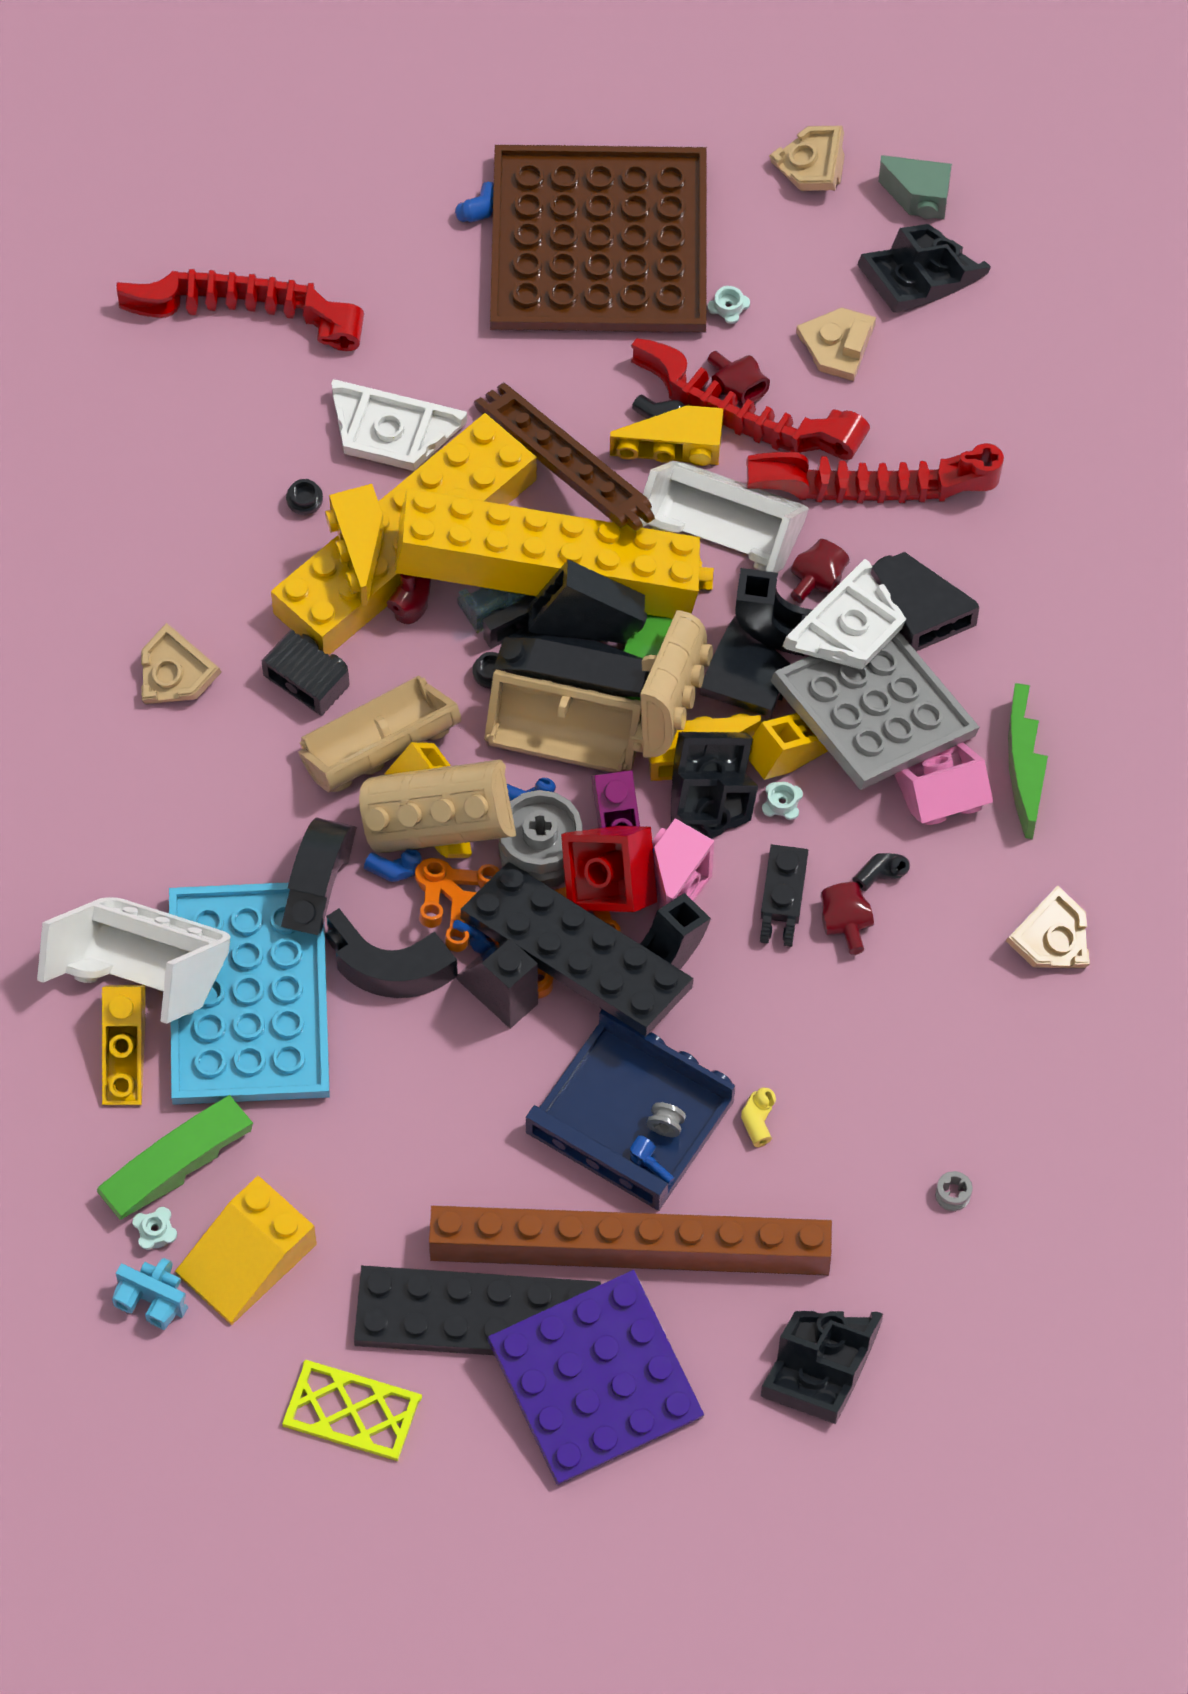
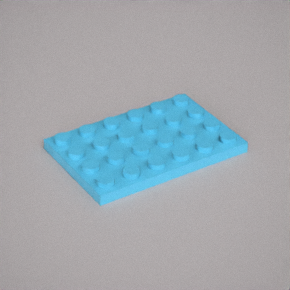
[169,882,330,1105]

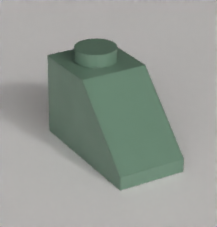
[878,155,952,219]

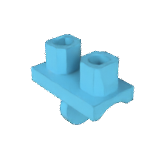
[112,1258,188,1330]

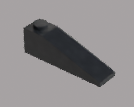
[493,628,650,697]

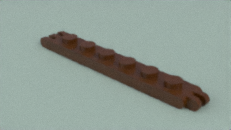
[474,382,655,531]

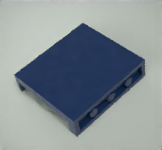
[526,1009,735,1211]

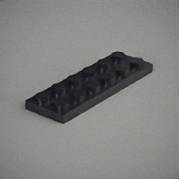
[460,861,694,1037]
[354,1265,601,1356]

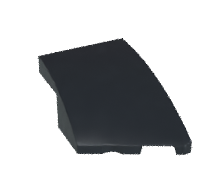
[857,224,991,312]
[700,616,791,717]
[671,732,758,839]
[761,1311,883,1424]

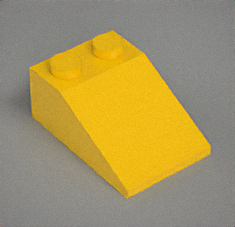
[175,1175,317,1325]

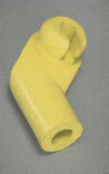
[741,1087,776,1147]

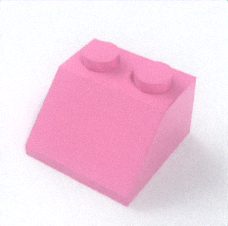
[894,742,993,825]
[652,818,714,909]

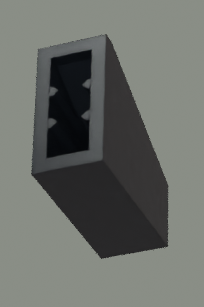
[871,552,979,651]
[528,559,647,644]
[456,938,538,1029]

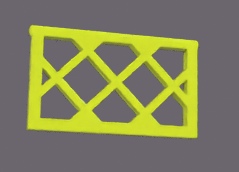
[282,1360,422,1461]

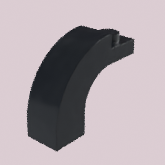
[735,568,814,656]
[281,817,357,936]
[640,893,711,969]
[325,908,458,998]

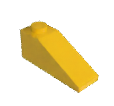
[749,713,828,780]

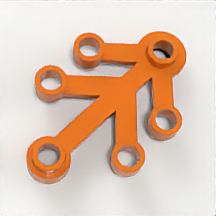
[415,858,500,952]

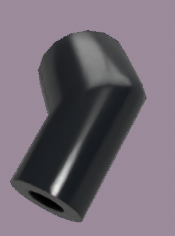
[632,395,686,419]
[852,853,910,891]

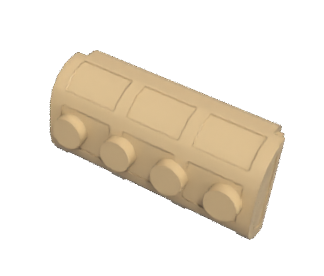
[630,610,713,757]
[484,670,642,773]
[298,675,461,792]
[359,760,516,853]

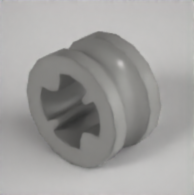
[646,1102,686,1137]
[935,1171,973,1211]

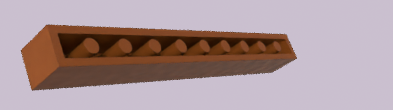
[429,1205,832,1276]

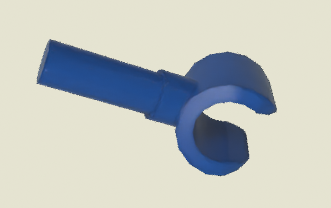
[453,920,495,954]
[630,1135,675,1185]

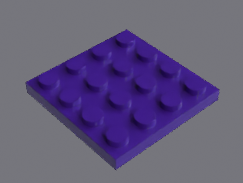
[487,1270,705,1486]

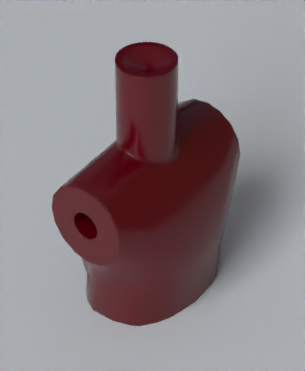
[707,351,770,405]
[790,539,850,603]
[386,574,431,625]
[820,882,874,955]

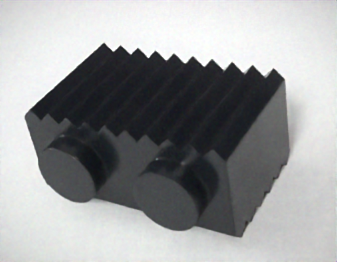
[261,630,350,716]

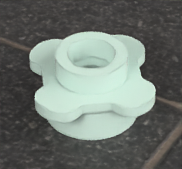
[707,286,750,324]
[762,782,803,820]
[133,1207,177,1250]

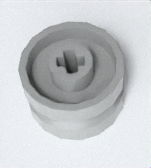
[498,790,583,888]

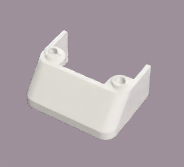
[639,461,809,572]
[37,897,231,1024]

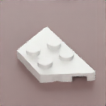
[331,379,467,471]
[783,559,906,670]

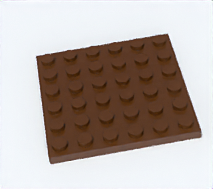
[490,145,707,332]

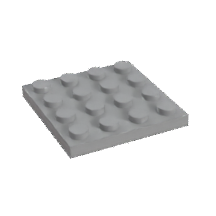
[771,632,979,790]

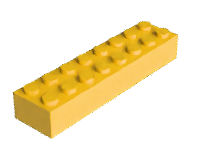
[271,413,537,655]
[395,488,700,619]

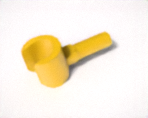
[699,558,714,590]

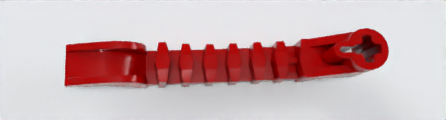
[116,269,364,351]
[631,338,870,460]
[746,443,1004,503]

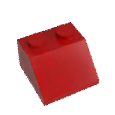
[561,826,657,912]

